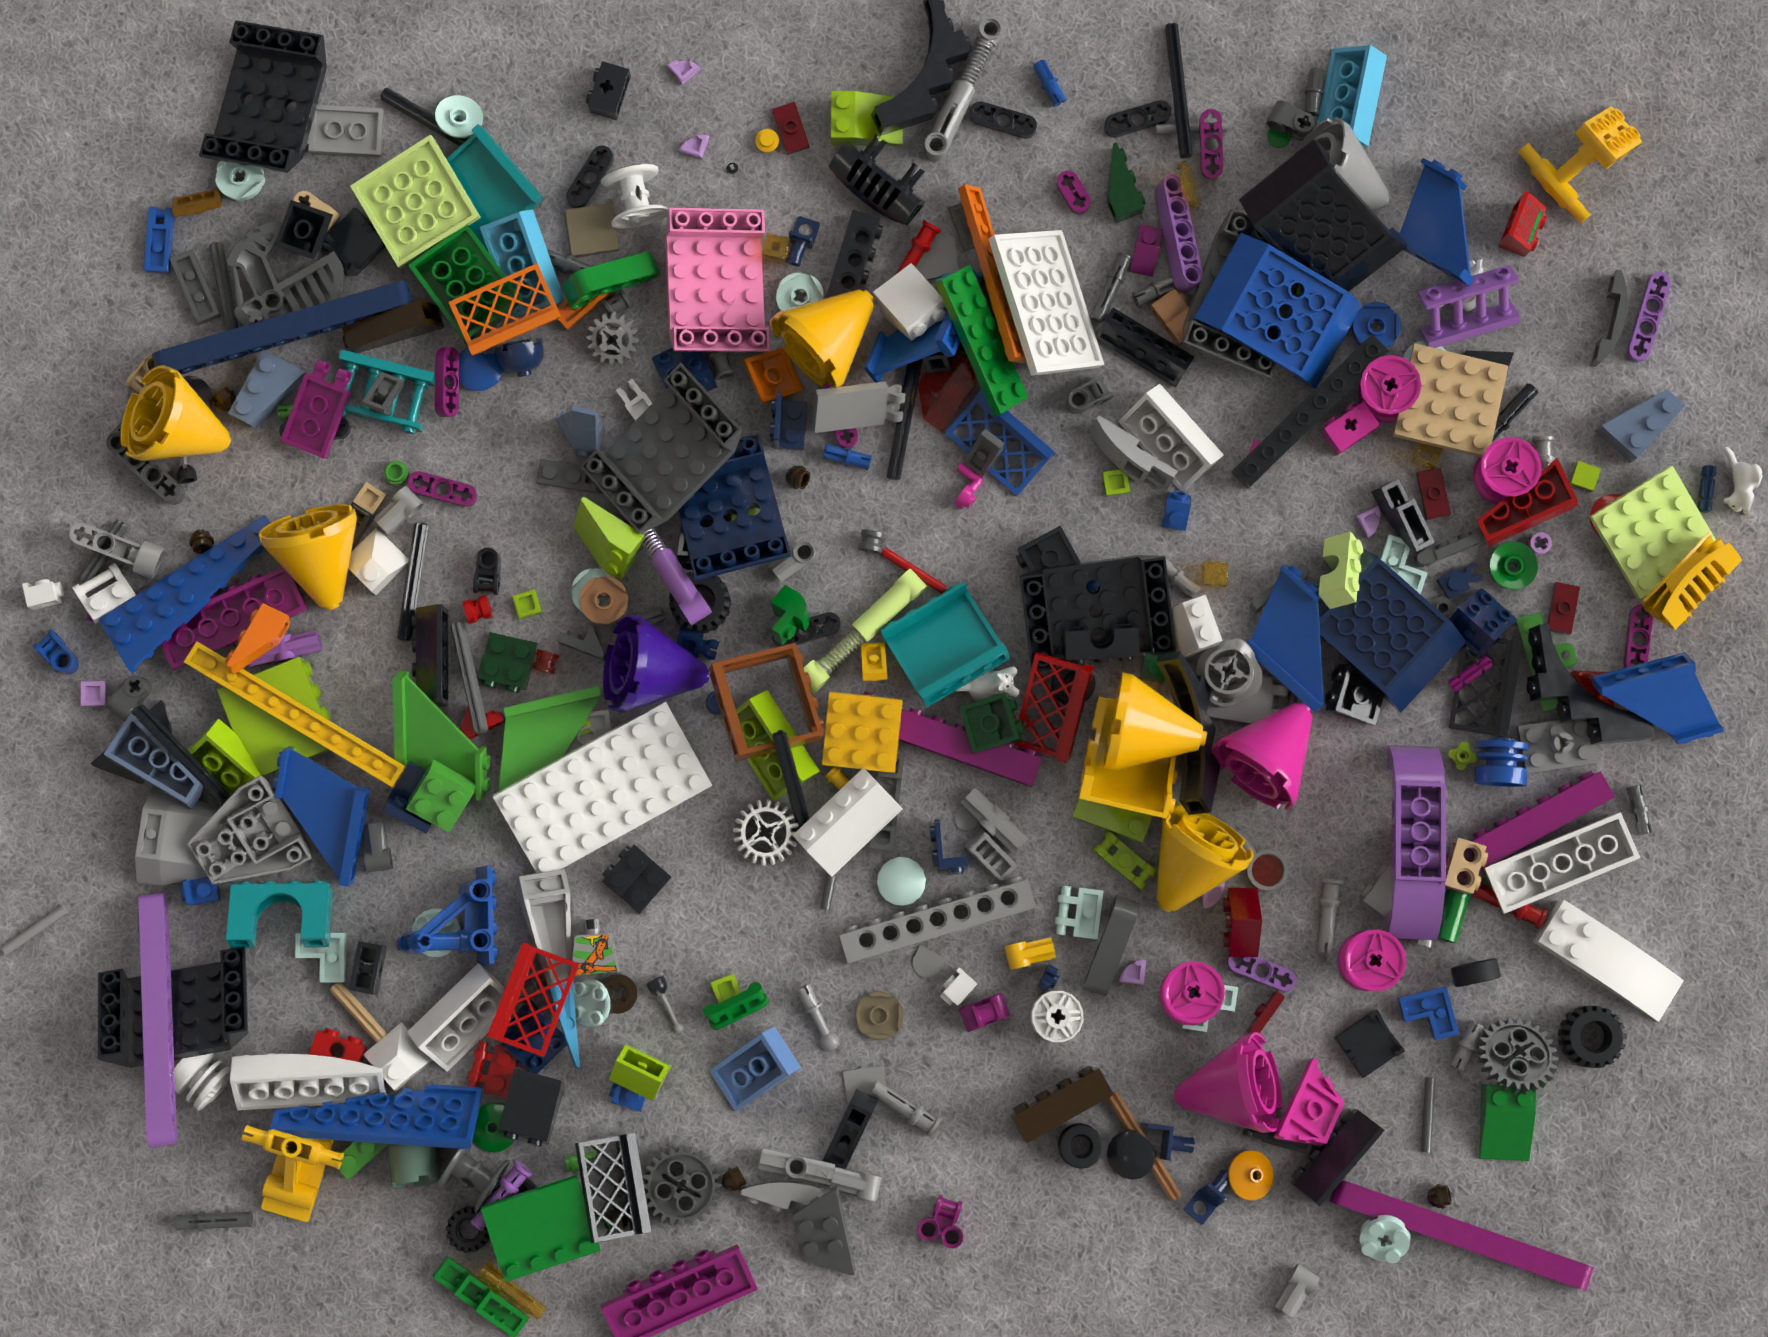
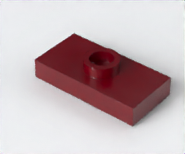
[772,102,810,155]
[1416,468,1451,520]
[1547,582,1580,635]
[1247,991,1285,1033]

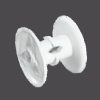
[601,164,668,229]

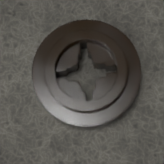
[602,974,637,1014]

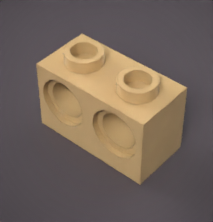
[1445,838,1488,895]

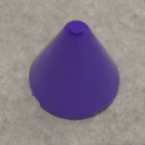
[603,614,710,712]

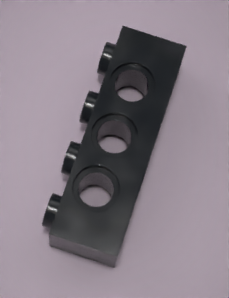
[825,210,883,299]

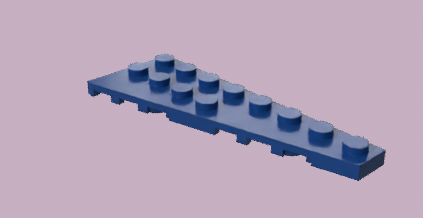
[98,515,270,674]

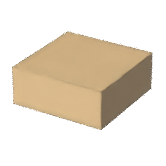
[353,482,387,516]

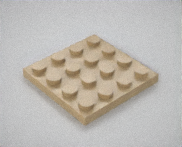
[1393,343,1508,458]

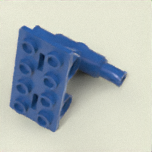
[397,865,497,966]

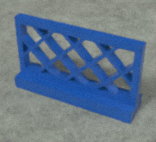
[945,389,1056,496]

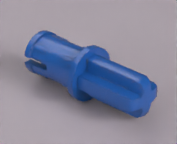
[1033,59,1067,107]
[823,444,872,470]

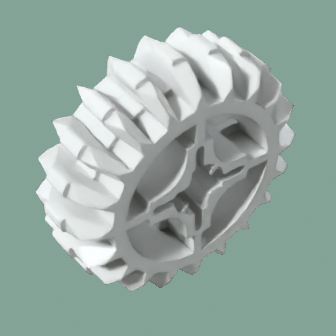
[733,800,799,866]

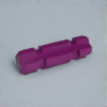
[1448,656,1493,692]

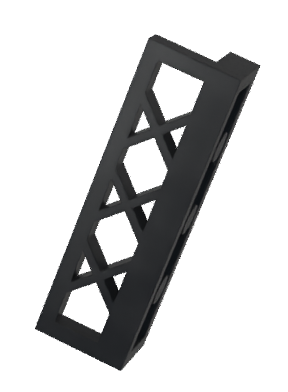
[1095,307,1194,388]

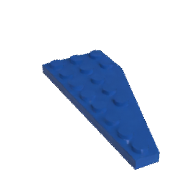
[270,1084,483,1149]

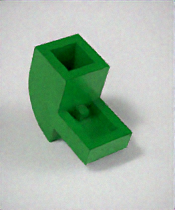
[771,585,810,645]

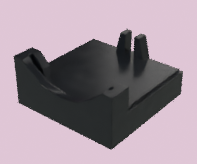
[322,208,386,276]
[1334,1010,1405,1078]

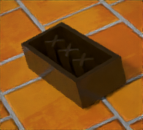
[1010,1065,1114,1143]

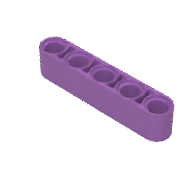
[1154,174,1203,292]

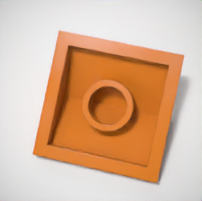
[743,348,803,404]

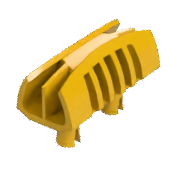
[1642,530,1742,630]

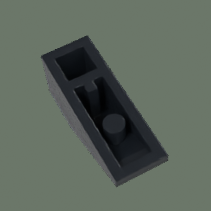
[822,1089,879,1169]

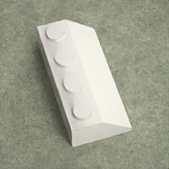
[1118,384,1224,492]
[793,768,903,877]
[407,963,505,1072]

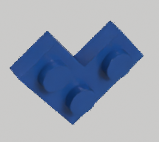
[1397,986,1459,1040]

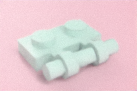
[1055,885,1104,940]

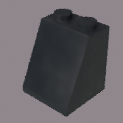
[499,1068,565,1147]

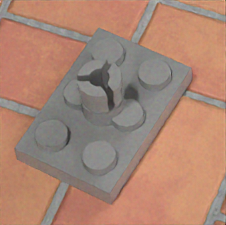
[1517,720,1599,774]

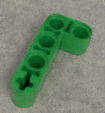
[562,251,660,309]

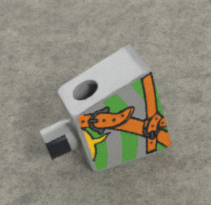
[571,919,620,976]

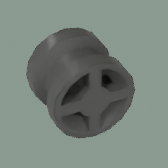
[858,529,885,554]

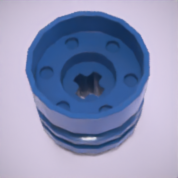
[1474,738,1529,787]

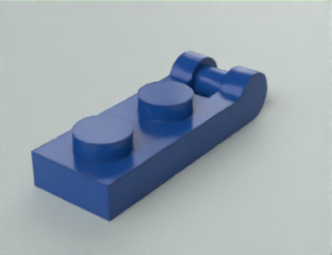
[144,207,175,274]

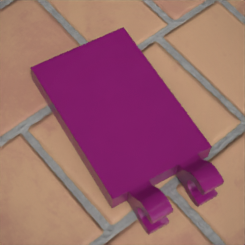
[280,360,353,459]

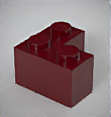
[1222,888,1262,957]

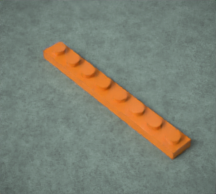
[958,184,1027,363]

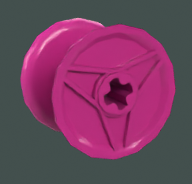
[1358,355,1422,423]
[1473,437,1541,505]
[1337,929,1407,991]
[1159,961,1225,1026]

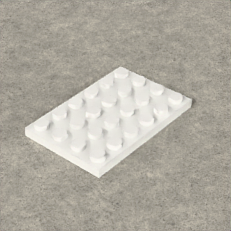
[988,230,1104,376]

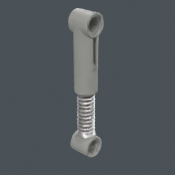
[924,16,1003,162]

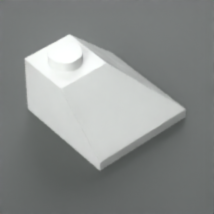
[349,527,409,595]
[363,1022,432,1092]

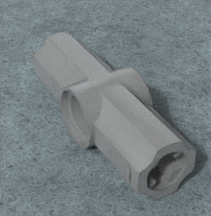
[961,788,1028,854]
[758,1148,835,1185]

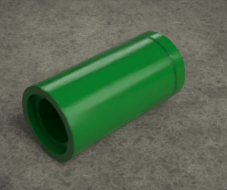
[1437,889,1470,943]

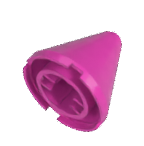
[1211,703,1313,810]
[1174,1032,1283,1133]

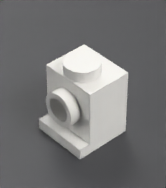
[22,579,64,610]
[940,967,977,1006]

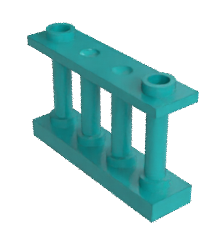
[339,349,435,434]

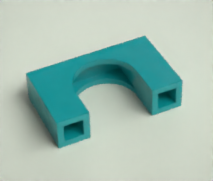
[226,880,333,948]

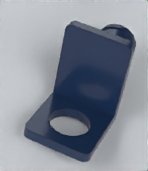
[786,216,820,267]
[1140,1122,1195,1161]
[1184,1170,1230,1225]

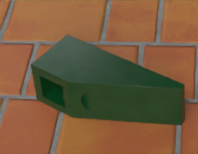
[1107,142,1146,223]

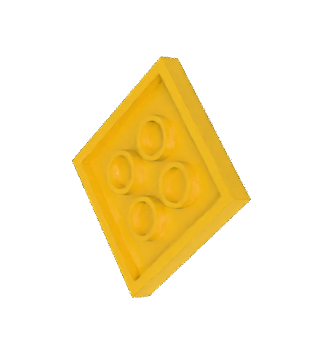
[822,691,903,773]

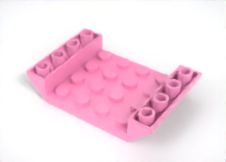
[665,208,770,352]

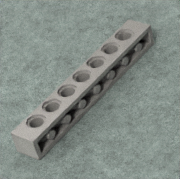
[839,877,1036,964]

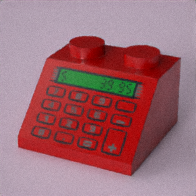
[1498,191,1547,257]

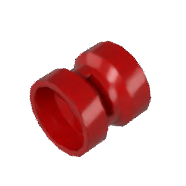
[463,595,493,624]

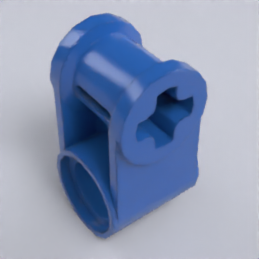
[32,629,79,675]

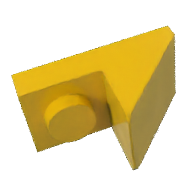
[861,642,887,681]

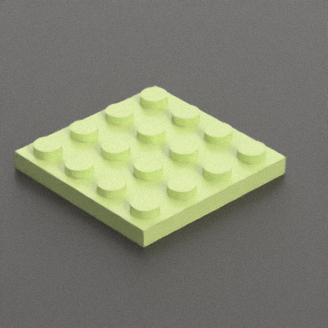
[350,135,481,269]
[1589,466,1716,599]

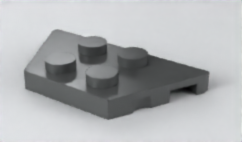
[792,1186,856,1275]

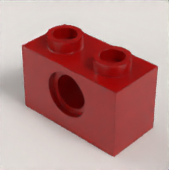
[309,1027,367,1063]

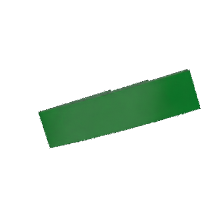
[432,1255,530,1337]

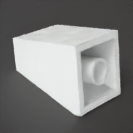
[873,263,947,341]
[1172,595,1223,658]

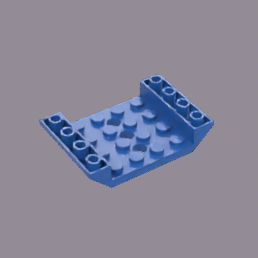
[1194,233,1362,389]

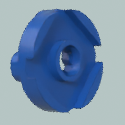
[1352,302,1401,348]

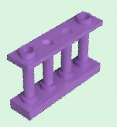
[1418,265,1520,348]

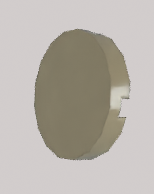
[855,991,904,1040]

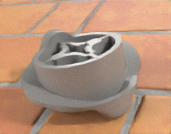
[1197,639,1262,708]

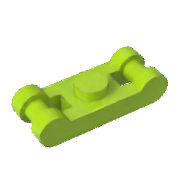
[1093,831,1157,890]

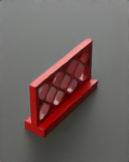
[1013,652,1094,763]
[487,943,580,1057]

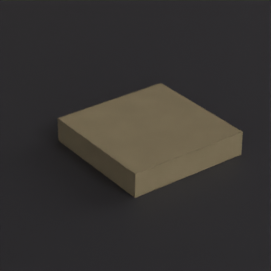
[565,203,620,258]

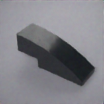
[1371,479,1435,553]

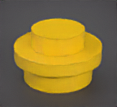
[755,129,779,153]

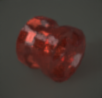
[531,649,560,675]

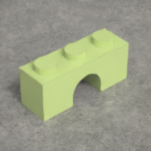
[1318,531,1363,609]

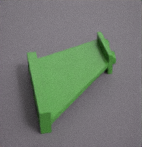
[392,671,491,801]
[499,686,601,791]

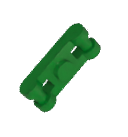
[703,982,769,1030]

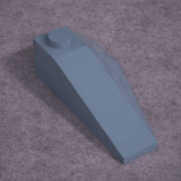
[555,405,605,459]

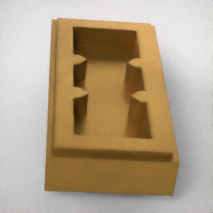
[172,188,222,217]

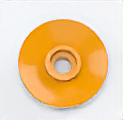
[1228,1150,1274,1200]

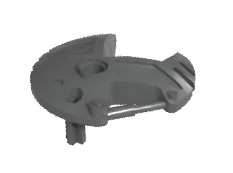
[227,221,345,326]

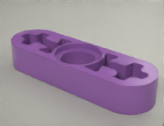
[1227,956,1296,991]

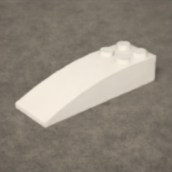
[1484,812,1640,914]
[1532,900,1684,1022]
[230,1053,386,1110]

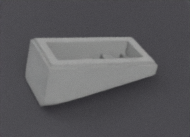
[965,829,1018,883]

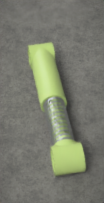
[803,569,927,694]

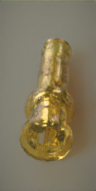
[476,1260,547,1320]

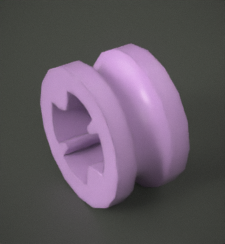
[1528,532,1552,555]

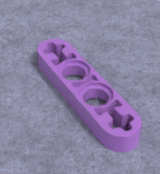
[1627,272,1671,362]

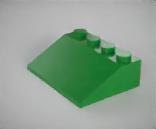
[408,225,523,347]
[481,1175,601,1282]

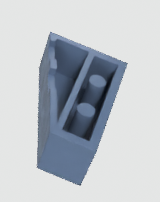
[228,350,306,429]
[1595,389,1685,463]

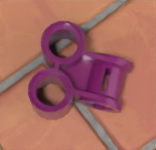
[959,993,1011,1032]
[917,1194,963,1249]

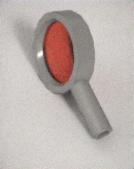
[1237,831,1289,891]

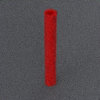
[881,548,947,594]

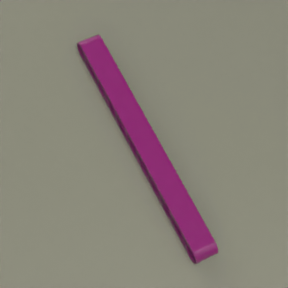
[1329,1180,1594,1291]

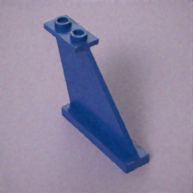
[1395,158,1475,286]
[864,268,984,383]
[1246,565,1325,713]
[1592,652,1724,744]
[273,746,371,887]

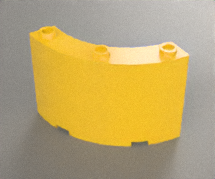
[1079,695,1178,819]

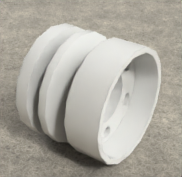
[1030,991,1084,1042]
[174,1053,231,1111]

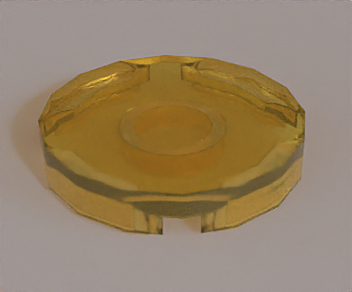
[1177,161,1202,209]

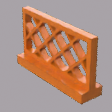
[449,263,562,356]

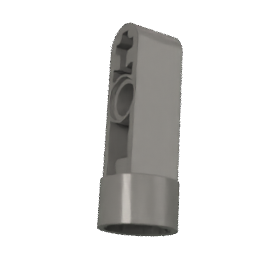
[69,523,165,579]

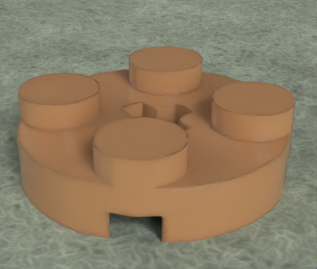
[580,576,629,626]

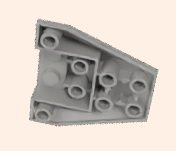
[187,775,312,884]
[135,786,218,886]

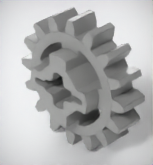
[586,311,640,365]

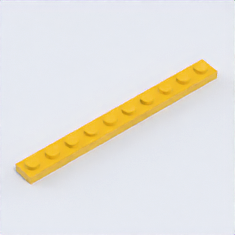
[184,641,406,788]

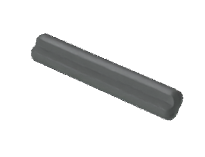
[79,520,128,583]

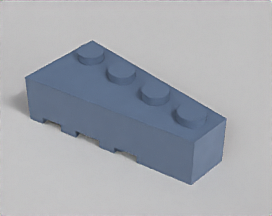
[104,713,205,809]

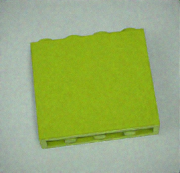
[217,657,331,778]

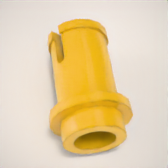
[825,766,850,790]

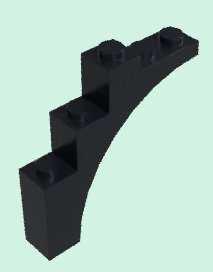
[871,0,971,136]
[1526,624,1655,745]
[1157,651,1221,815]

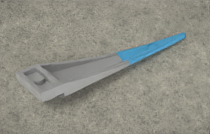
[516,869,580,1069]

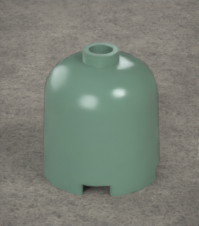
[388,1144,441,1189]

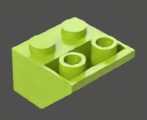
[608,1044,672,1101]

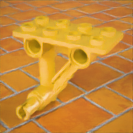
[1517,106,1642,225]
[242,1125,344,1222]

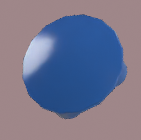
[459,347,502,391]

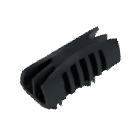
[828,133,925,226]

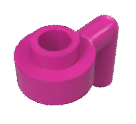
[954,463,983,510]

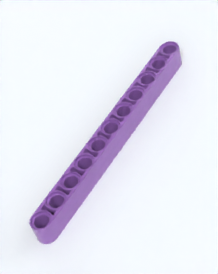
[138,892,177,1148]

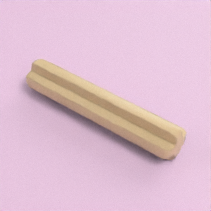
[330,982,387,1042]

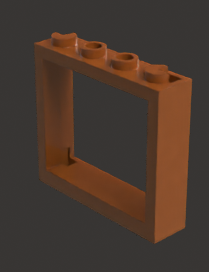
[708,643,825,762]

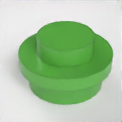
[384,461,409,485]

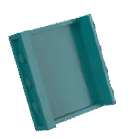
[447,124,545,251]
[880,582,1010,708]

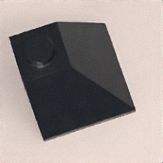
[274,200,333,260]

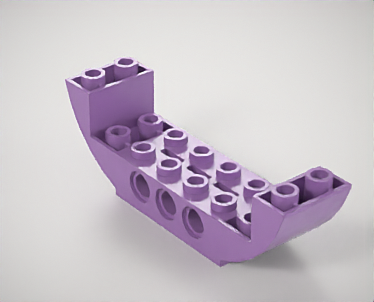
[1387,745,1446,940]

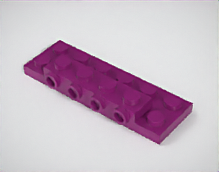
[161,567,308,670]
[600,1244,758,1337]

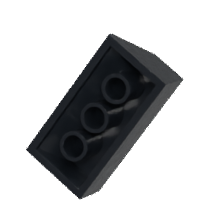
[412,604,449,707]
[1290,1109,1385,1206]

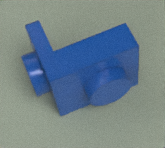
[1162,491,1191,531]

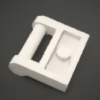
[72,563,136,624]

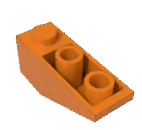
[226,603,291,675]

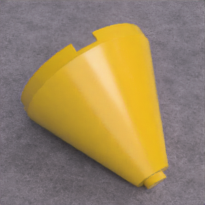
[770,289,874,388]
[120,365,231,461]
[259,504,357,610]
[1103,672,1207,771]
[1156,803,1254,912]

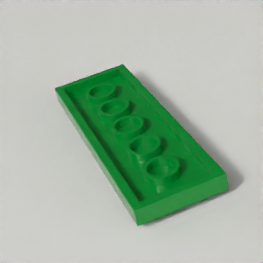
[935,265,1028,416]

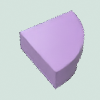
[667,60,700,85]
[679,134,709,160]
[1355,506,1381,539]
[1201,882,1225,909]
[1119,960,1146,985]

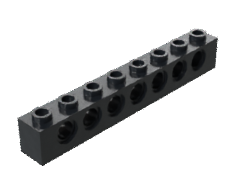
[1231,334,1389,489]

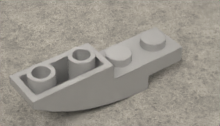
[1090,416,1178,490]
[740,1181,821,1212]

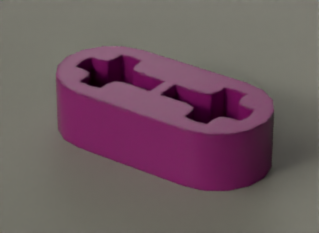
[1057,171,1090,214]

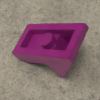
[1129,224,1163,277]

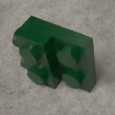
[477,632,538,693]
[959,692,1025,754]

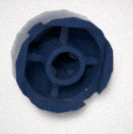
[494,338,544,377]

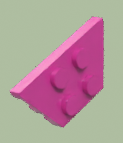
[1274,1058,1345,1146]

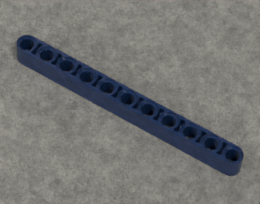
[152,281,412,374]

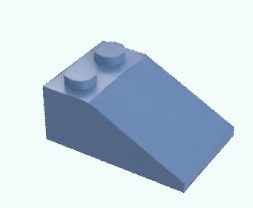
[709,1027,801,1112]

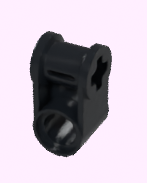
[473,547,501,595]

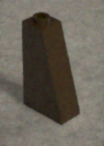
[342,299,445,353]

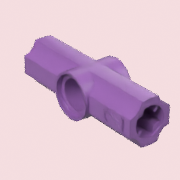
[249,630,322,668]

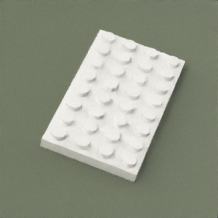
[493,701,712,874]

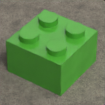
[406,759,476,833]

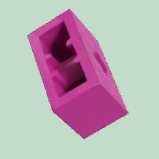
[1321,401,1380,456]

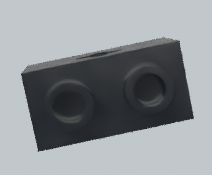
[586,61,631,120]
[349,941,387,995]

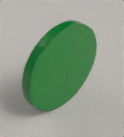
[1267,128,1291,148]

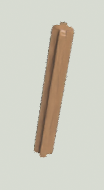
[1107,1091,1181,1201]

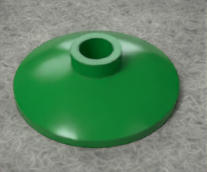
[1489,542,1538,590]
[473,1103,515,1152]

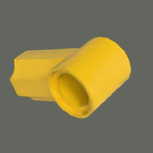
[1004,937,1056,970]

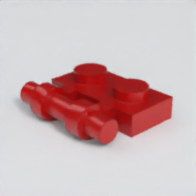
[467,1040,518,1098]

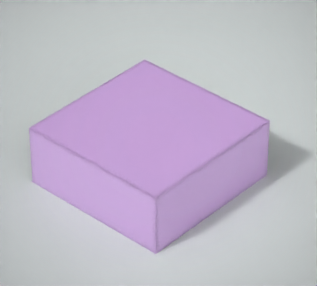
[81,681,107,707]

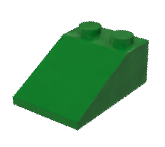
[1479,1084,1536,1161]

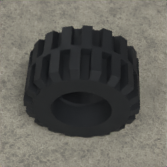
[669,571,731,633]
[1558,1006,1627,1068]

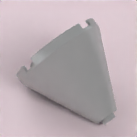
[1294,117,1389,210]

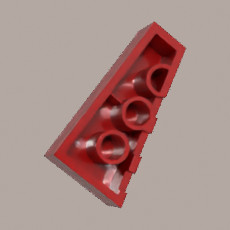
[1477,458,1578,547]

